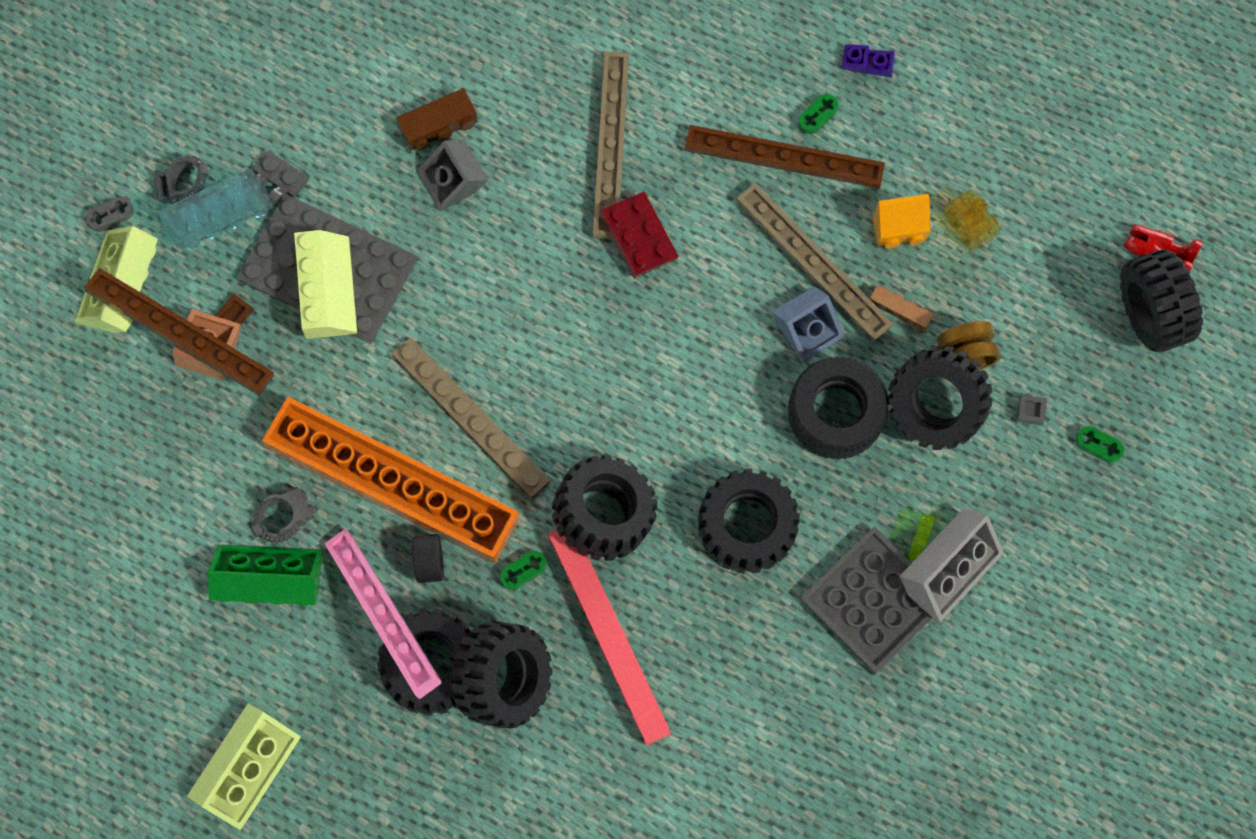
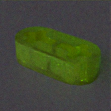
[908,512,936,560]

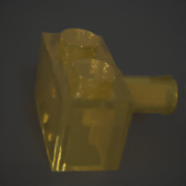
[943,189,1000,252]

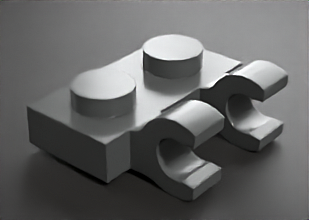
[248,150,309,208]

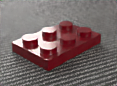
[599,191,679,278]

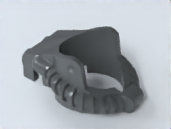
[154,155,209,205]
[251,488,315,544]

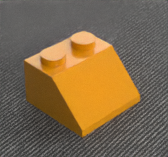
[872,194,930,249]

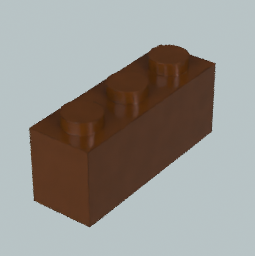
[396,88,478,151]

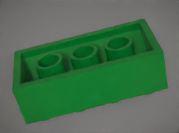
[207,545,323,606]

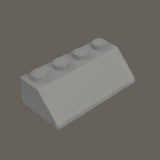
[900,508,1004,622]

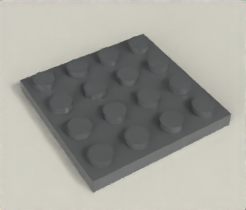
[800,526,932,675]

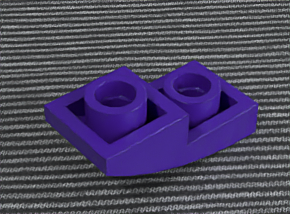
[842,44,895,78]

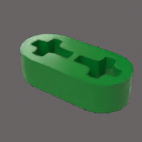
[798,94,839,134]
[1075,426,1124,463]
[500,551,546,590]

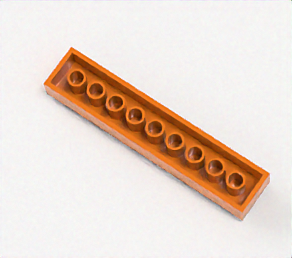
[262,396,520,564]

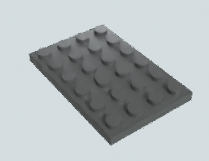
[236,194,419,344]

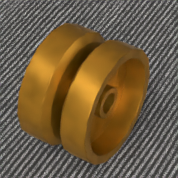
[937,321,1001,370]

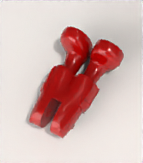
[1123,224,1203,272]

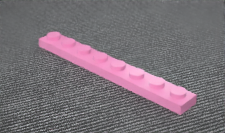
[324,528,442,699]

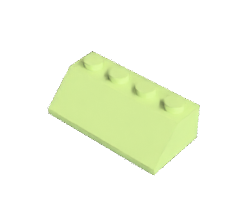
[75,226,158,333]
[294,230,357,339]
[187,703,301,830]

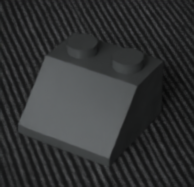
[417,140,489,211]

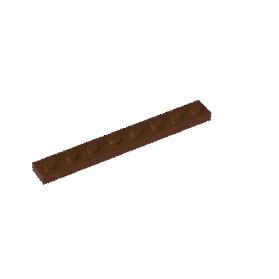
[685,125,885,189]
[84,268,274,396]

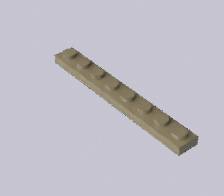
[593,52,629,239]
[736,183,893,343]
[392,337,550,500]

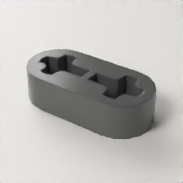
[86,196,134,232]

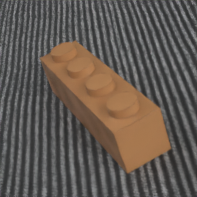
[870,285,933,332]

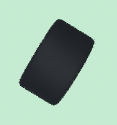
[412,534,444,583]

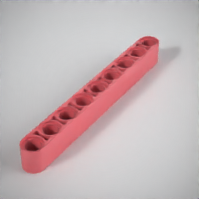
[547,530,671,746]

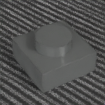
[1017,394,1047,426]

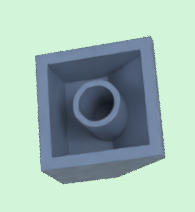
[773,286,845,362]

